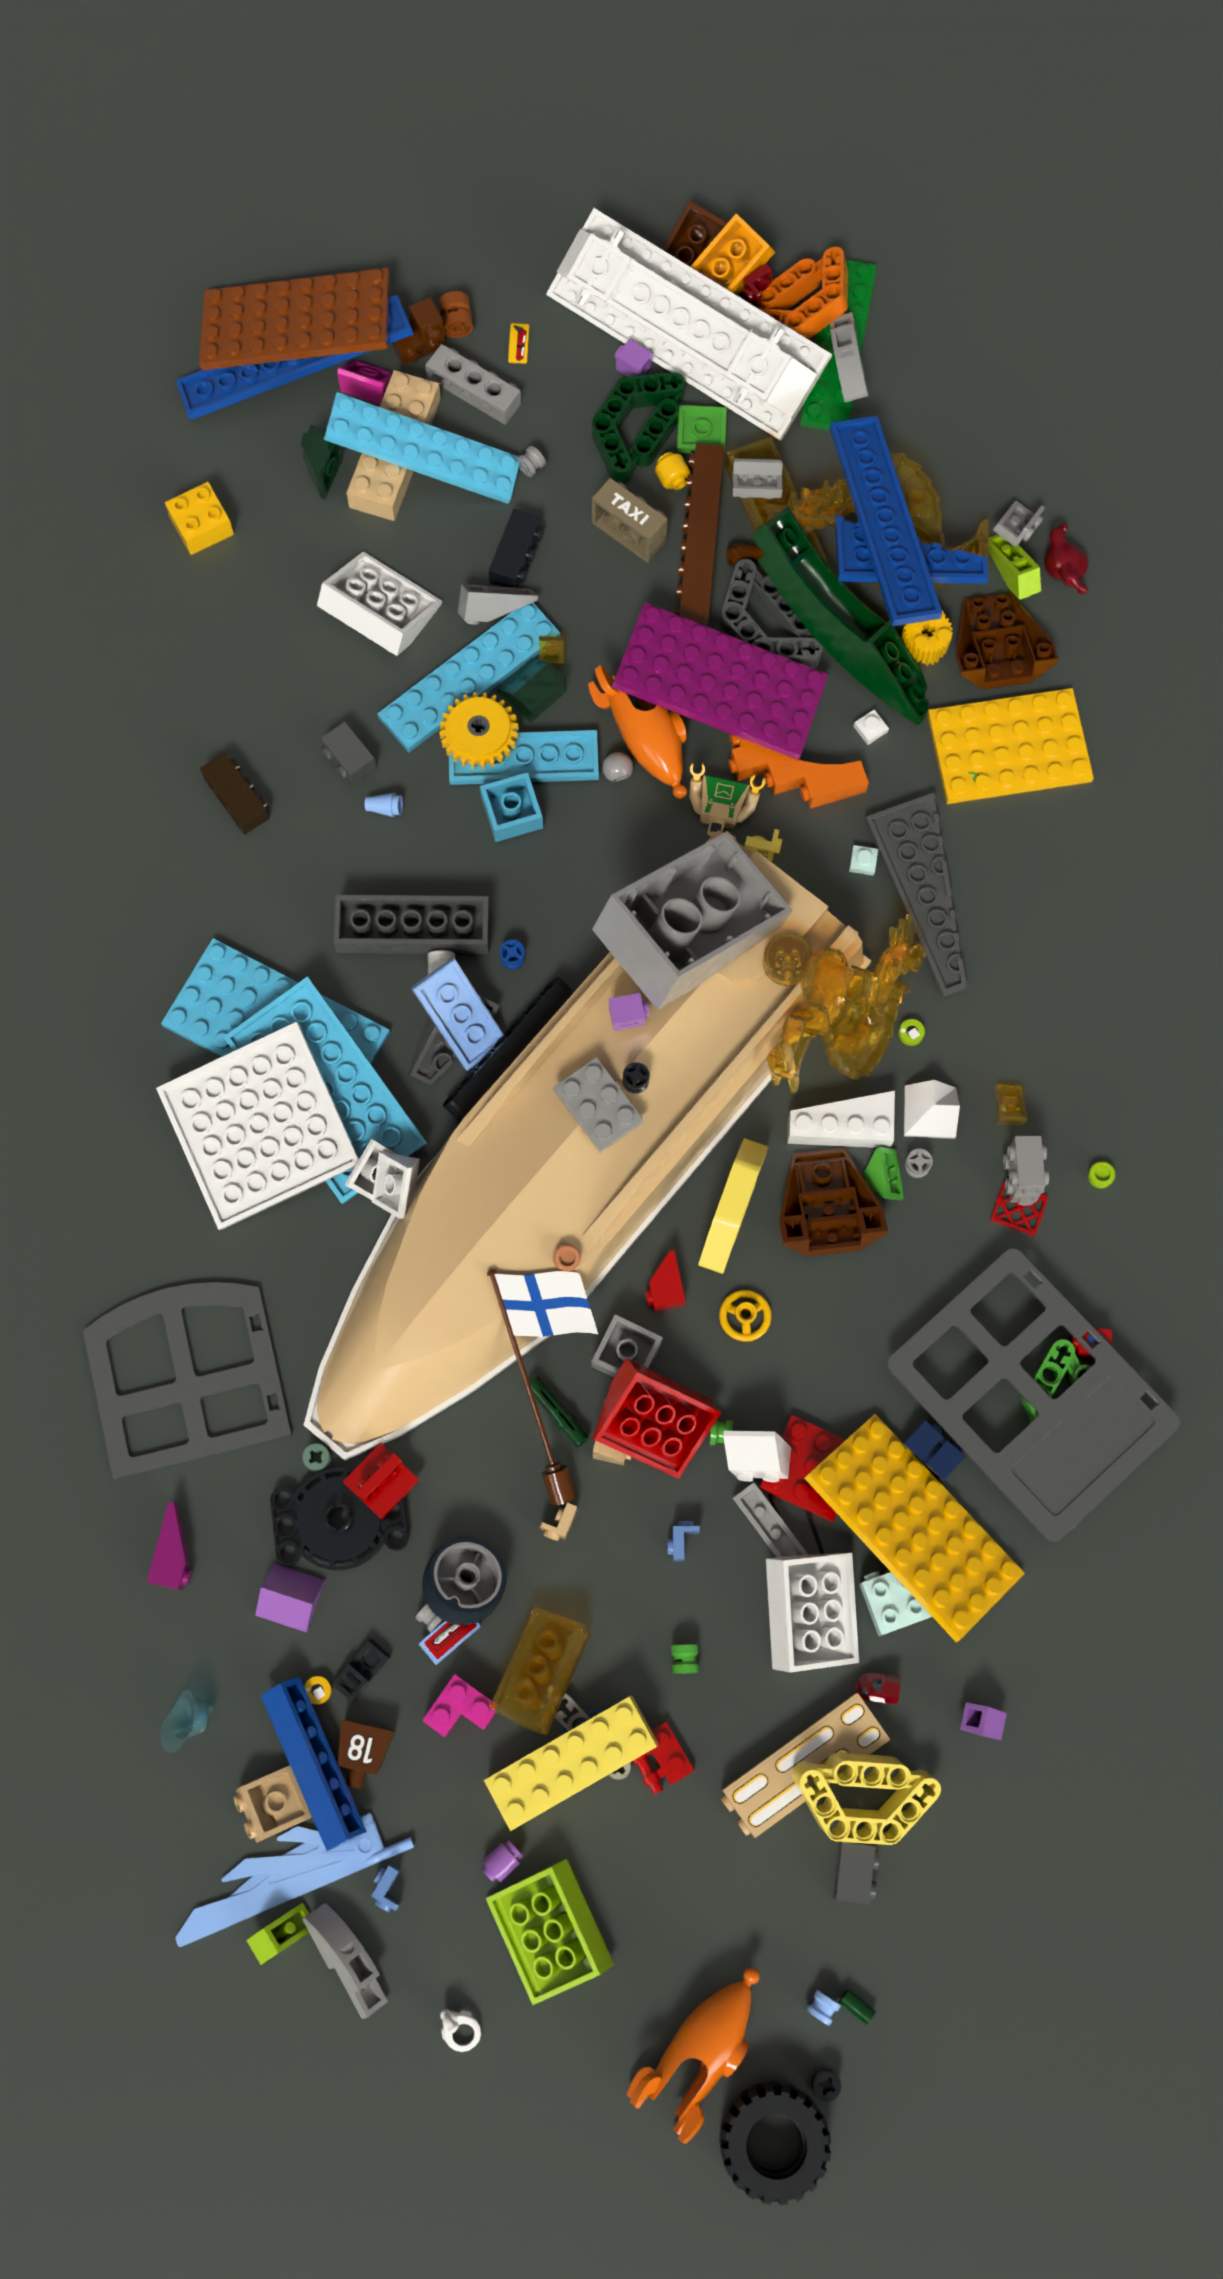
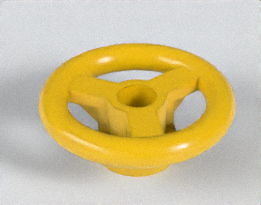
[719,1290,771,1342]

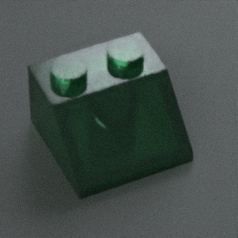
[300,425,343,499]
[497,658,566,723]

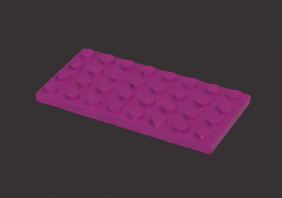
[612,602,829,760]

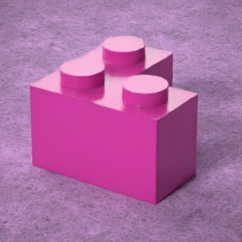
[422,1674,501,1737]

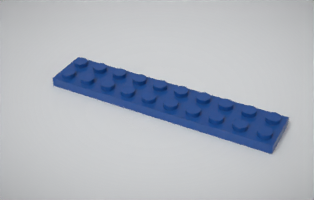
[175,295,413,421]
[829,416,942,626]

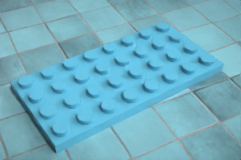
[161,938,390,1065]
[224,976,428,1205]

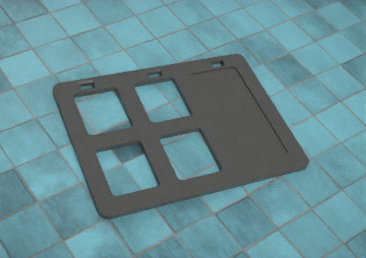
[887,1248,1180,1542]

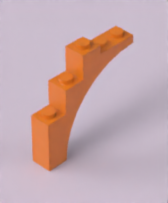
[728,734,869,809]

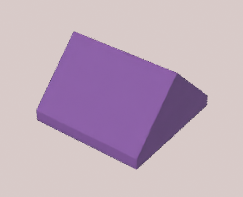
[255,1563,325,1633]

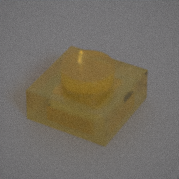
[539,636,564,663]

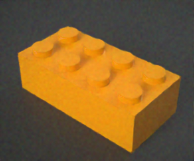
[690,214,775,296]

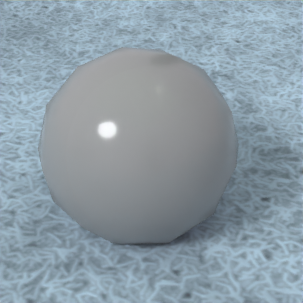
[602,752,634,782]

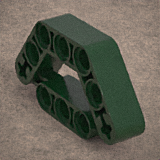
[592,372,685,484]

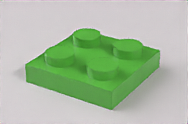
[677,405,727,455]

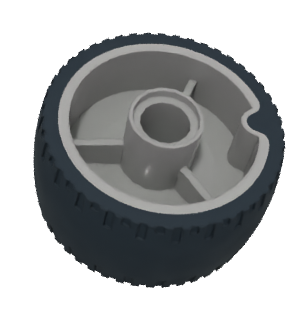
[422,1537,507,1626]

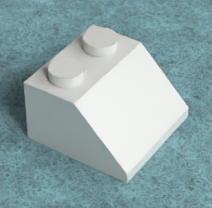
[723,1431,791,1482]

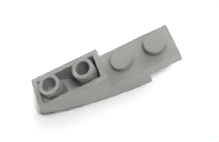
[830,312,868,402]
[302,1903,388,2019]

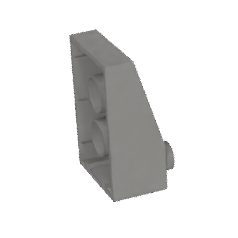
[592,832,793,1010]

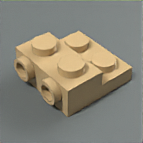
[234,1765,312,1843]

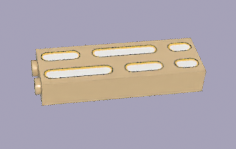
[721,1693,890,1838]

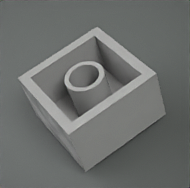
[591,1314,663,1377]

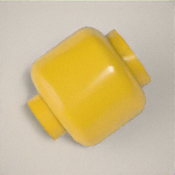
[655,452,690,490]

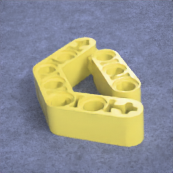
[698,1138,768,1274]
[792,1752,941,1845]

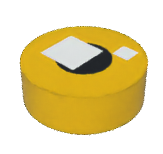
[304,1676,332,1705]

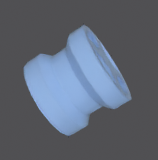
[805,1990,841,2026]

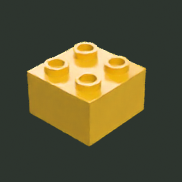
[164,482,234,555]

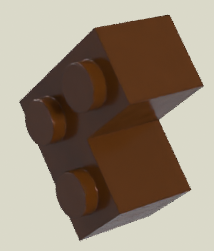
[391,297,445,365]

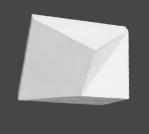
[904,1080,960,1139]
[372,1152,420,1219]

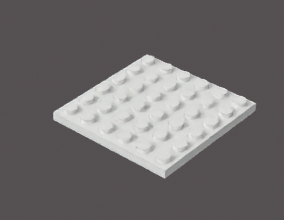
[156,1022,360,1230]

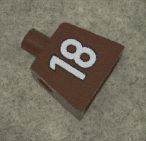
[338,1720,395,1789]

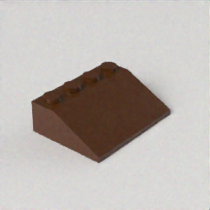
[662,201,770,299]

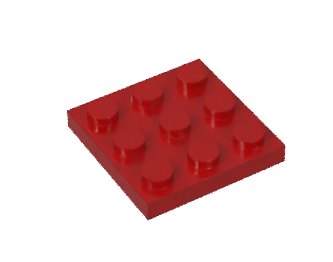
[759,1415,846,1523]

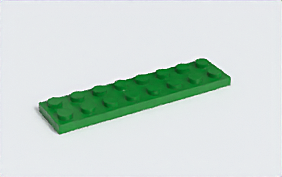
[800,260,877,431]

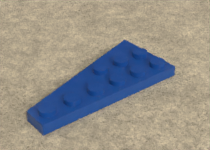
[835,515,989,584]

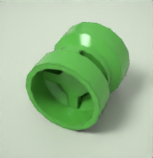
[671,1645,699,1674]

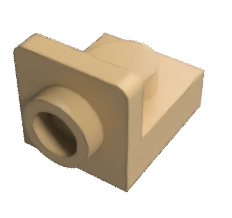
[540,1503,577,1541]

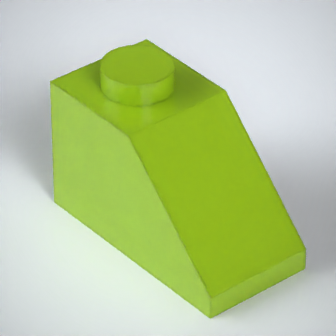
[246,1903,309,1965]

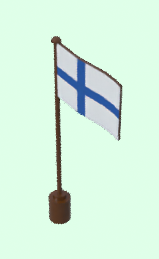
[487,1269,598,1505]

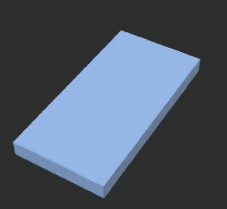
[411,958,503,1071]

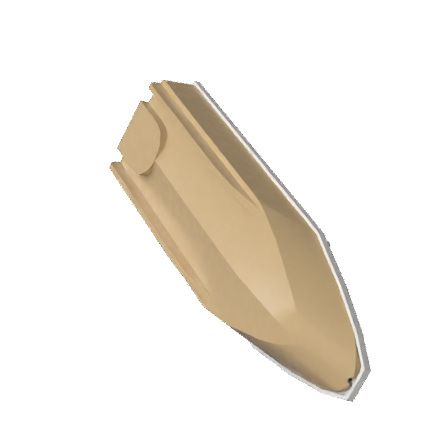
[304,831,871,1460]

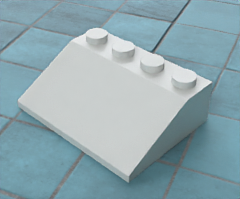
[317,552,442,656]
[766,1553,859,1672]

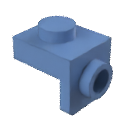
[667,1521,700,1561]
[372,1864,400,1912]

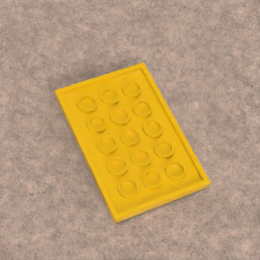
[927,688,1094,804]

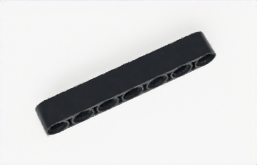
[443,977,574,1123]

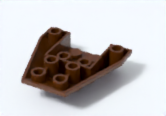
[956,592,1059,690]

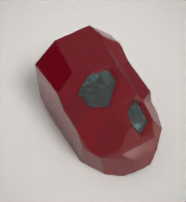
[854,1673,900,1704]

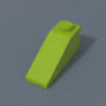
[984,534,1041,600]

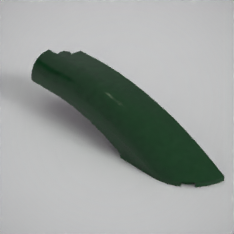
[751,507,928,725]

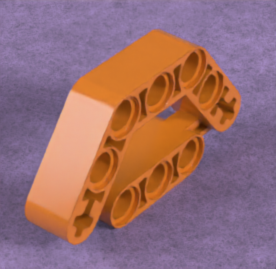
[756,247,848,340]

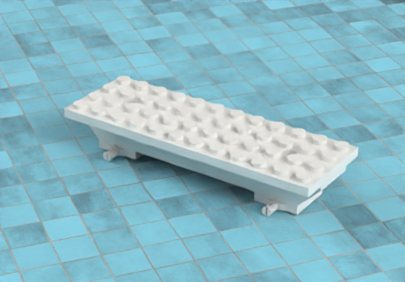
[546,208,832,441]

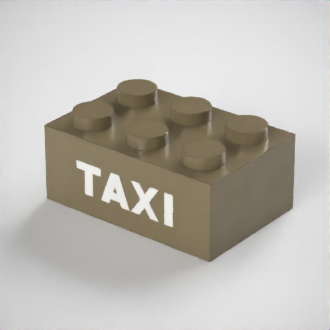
[592,478,668,564]

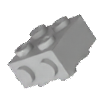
[1003,1136,1049,1206]

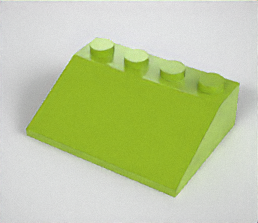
[486,1858,614,2005]

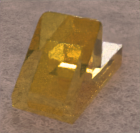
[995,1084,1027,1126]

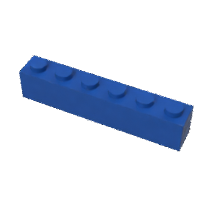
[261,1677,367,1851]

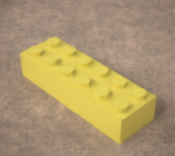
[484,1696,659,1831]

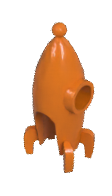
[588,665,687,799]
[626,1967,760,2144]

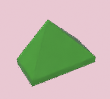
[862,1147,904,1200]

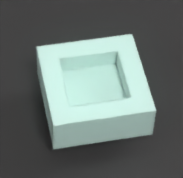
[849,845,878,876]

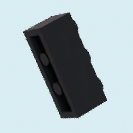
[489,509,544,587]

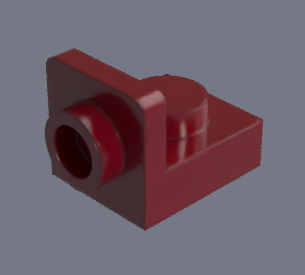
[742,263,772,307]

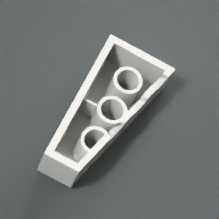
[787,1091,895,1148]

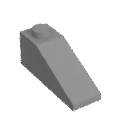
[458,584,538,625]

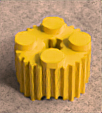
[901,611,953,666]

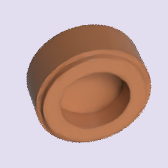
[553,1244,581,1272]

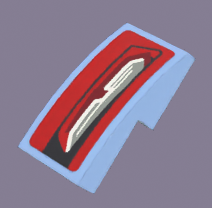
[419,1621,481,1665]

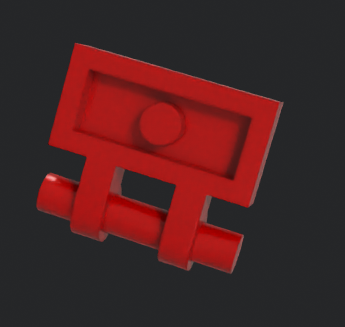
[632,1722,695,1795]

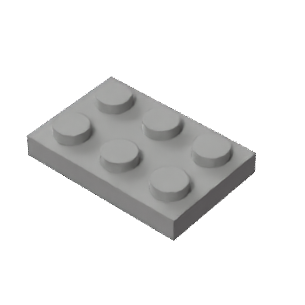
[553,1057,644,1153]

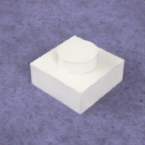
[853,710,889,745]

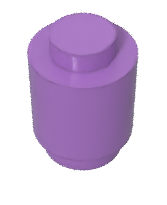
[482,1839,523,1882]

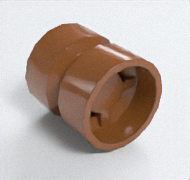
[439,291,473,338]

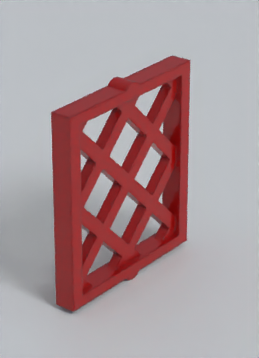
[990,1181,1048,1237]

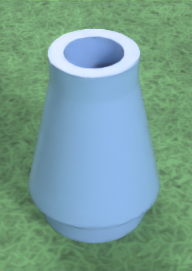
[365,792,403,817]

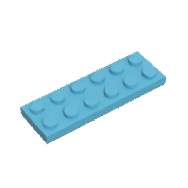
[449,730,599,785]

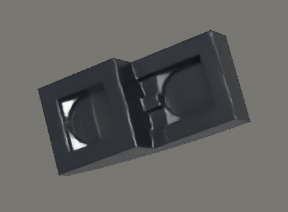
[332,1639,391,1702]

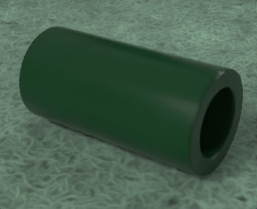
[838,1989,876,2025]

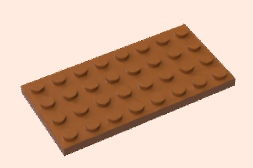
[199,268,390,370]

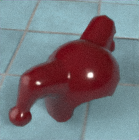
[1044,523,1089,595]

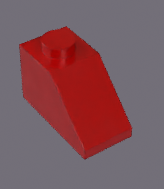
[645,1250,686,1312]

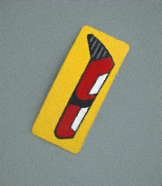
[508,323,529,364]

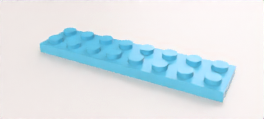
[324,392,520,504]
[377,603,561,752]

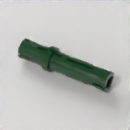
[530,1376,589,1448]

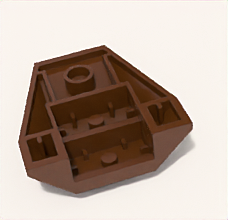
[779,1148,888,1257]

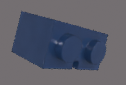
[903,1420,965,1483]

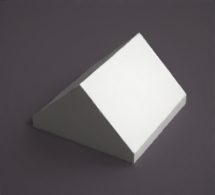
[345,1139,396,1200]

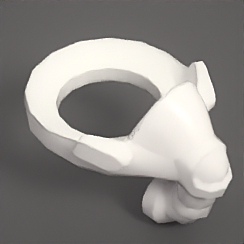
[440,2009,481,2052]

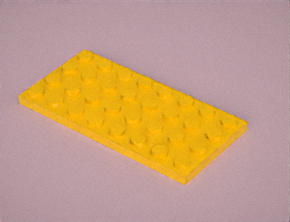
[805,1414,1025,1643]

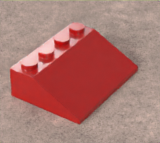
[593,1358,721,1479]

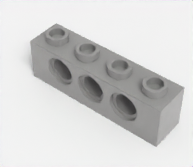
[425,344,521,425]

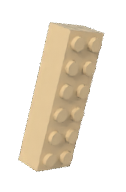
[346,370,441,521]

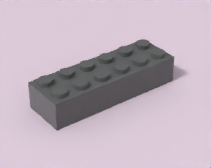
[334,895,490,954]

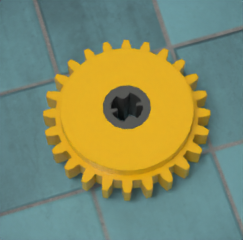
[439,692,519,770]

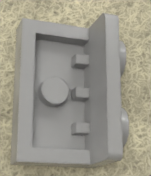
[732,459,783,499]
[993,500,1045,547]

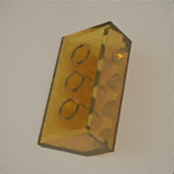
[489,1607,591,1736]

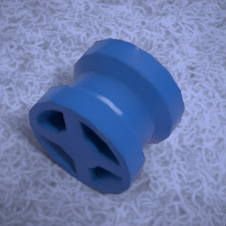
[499,940,525,970]

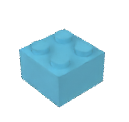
[480,772,543,842]

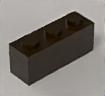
[199,752,269,835]

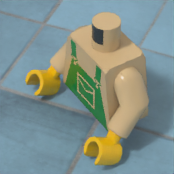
[689,762,766,836]

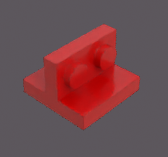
[343,1443,420,1520]

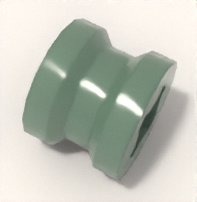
[302,1443,332,1473]

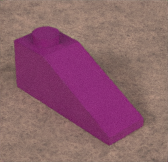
[147,1501,192,1591]

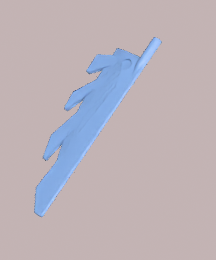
[175,1813,414,1947]

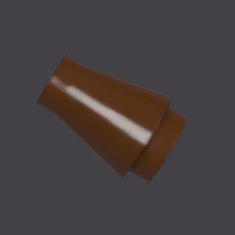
[726,543,764,567]

